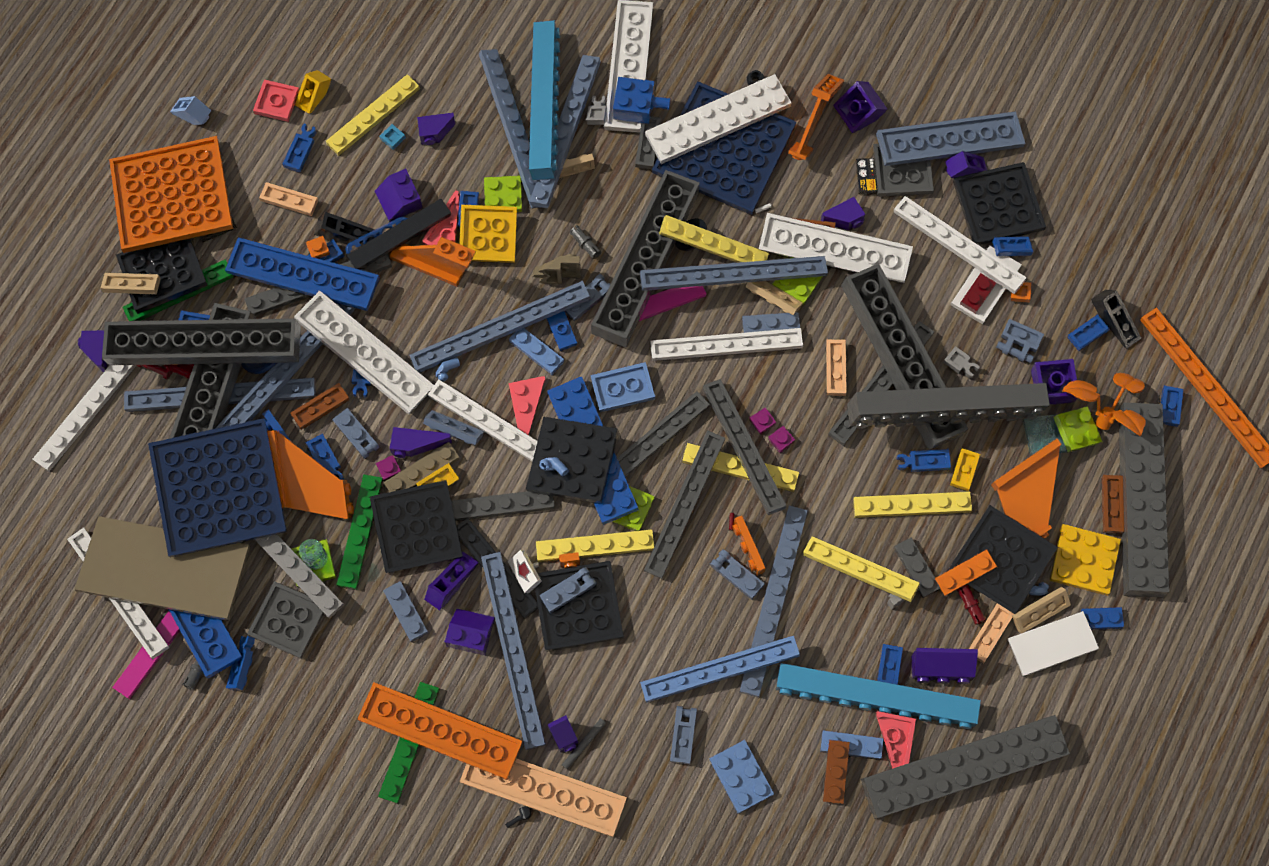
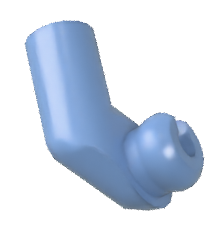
[436,357,460,382]
[539,457,569,476]
[1029,582,1049,596]

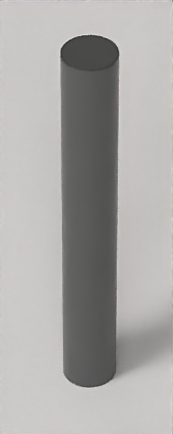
[562,718,606,770]

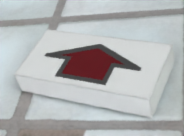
[508,550,542,593]

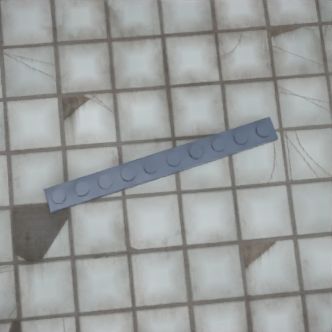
[479,49,541,208]
[529,55,601,208]
[640,256,828,291]
[410,281,591,373]
[215,302,356,429]
[124,378,316,412]
[739,506,808,698]
[481,552,546,750]

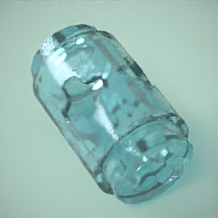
[299,539,328,569]

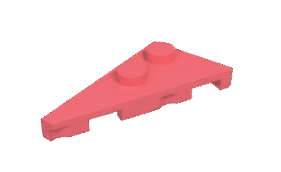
[422,190,460,245]
[509,376,545,435]
[876,711,916,768]

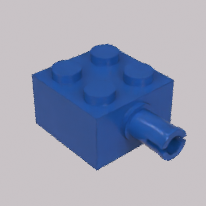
[613,77,671,124]

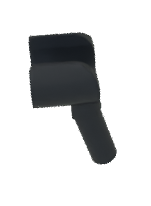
[505,806,532,828]

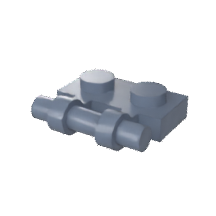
[996,319,1044,363]

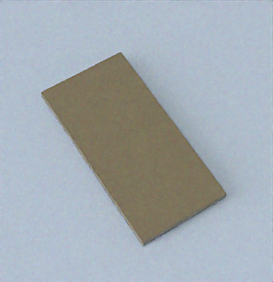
[75,516,250,621]

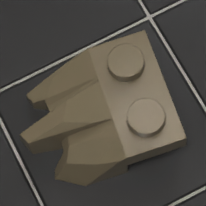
[532,254,581,284]

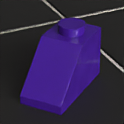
[417,113,456,145]
[945,151,988,178]
[821,197,865,230]
[78,330,107,372]
[548,715,578,753]

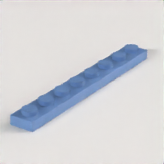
[640,636,800,703]

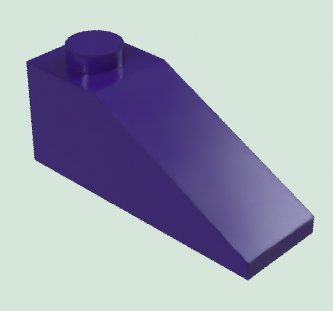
[390,427,452,458]
[424,552,478,611]

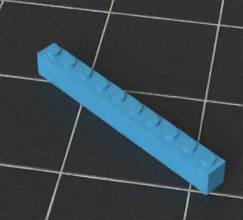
[529,20,560,180]
[776,663,981,729]

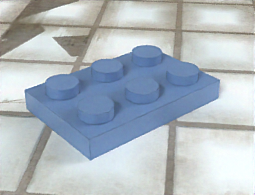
[590,362,655,413]
[709,740,774,814]

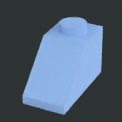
[170,96,211,125]

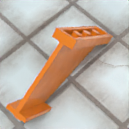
[788,74,844,160]
[390,237,476,287]
[267,430,354,519]
[991,439,1062,538]

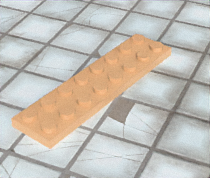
[460,758,627,837]

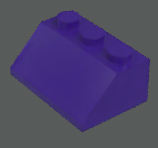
[911,648,978,684]

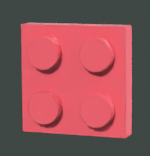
[253,80,299,122]

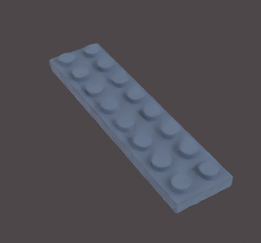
[876,112,1025,166]

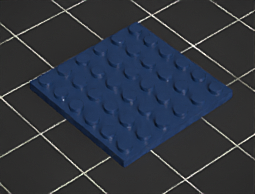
[652,81,796,215]
[148,418,287,558]

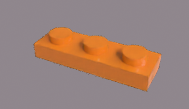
[732,515,765,576]
[935,550,997,596]

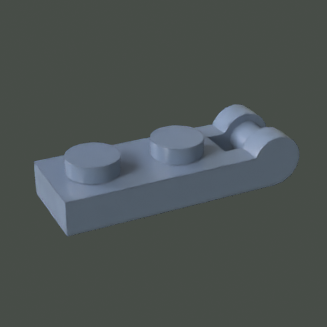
[565,274,610,322]
[332,408,380,459]
[710,549,765,600]
[539,567,597,613]
[670,706,697,765]

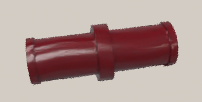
[957,584,987,625]

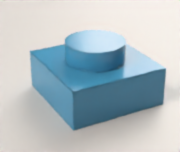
[379,124,406,150]

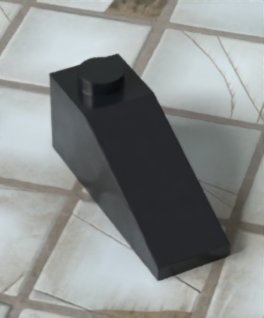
[314,212,375,246]
[1091,290,1142,348]

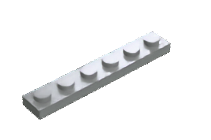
[255,534,344,619]

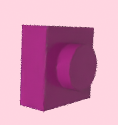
[749,407,776,435]
[768,426,795,453]
[376,455,401,482]

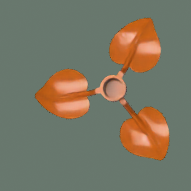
[1062,373,1146,436]

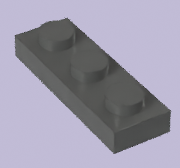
[635,116,661,169]
[894,537,940,598]

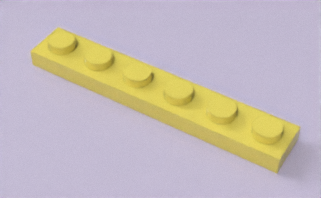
[326,74,420,156]
[659,215,769,263]
[682,443,799,492]
[853,492,972,518]
[536,530,654,562]
[803,536,920,602]

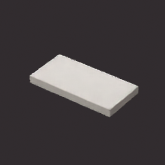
[951,245,1022,324]
[1008,612,1099,676]

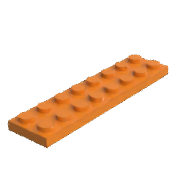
[357,682,523,780]

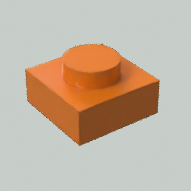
[306,236,330,259]
[1010,282,1031,303]
[559,552,580,568]

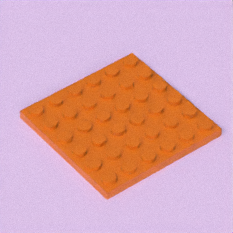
[109,136,233,253]

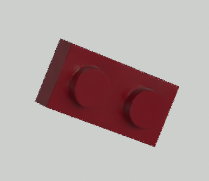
[960,273,996,314]

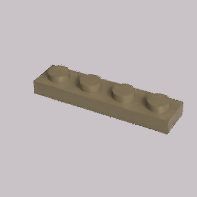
[383,442,460,492]

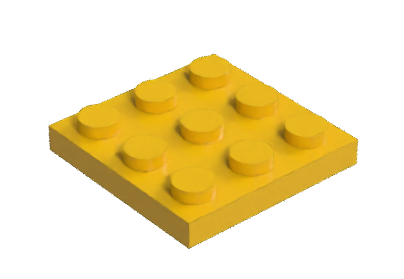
[460,205,517,263]
[1050,524,1121,596]

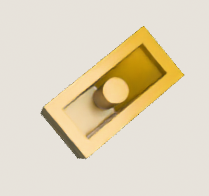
[295,70,331,114]

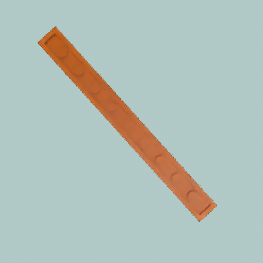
[1140,307,1269,469]

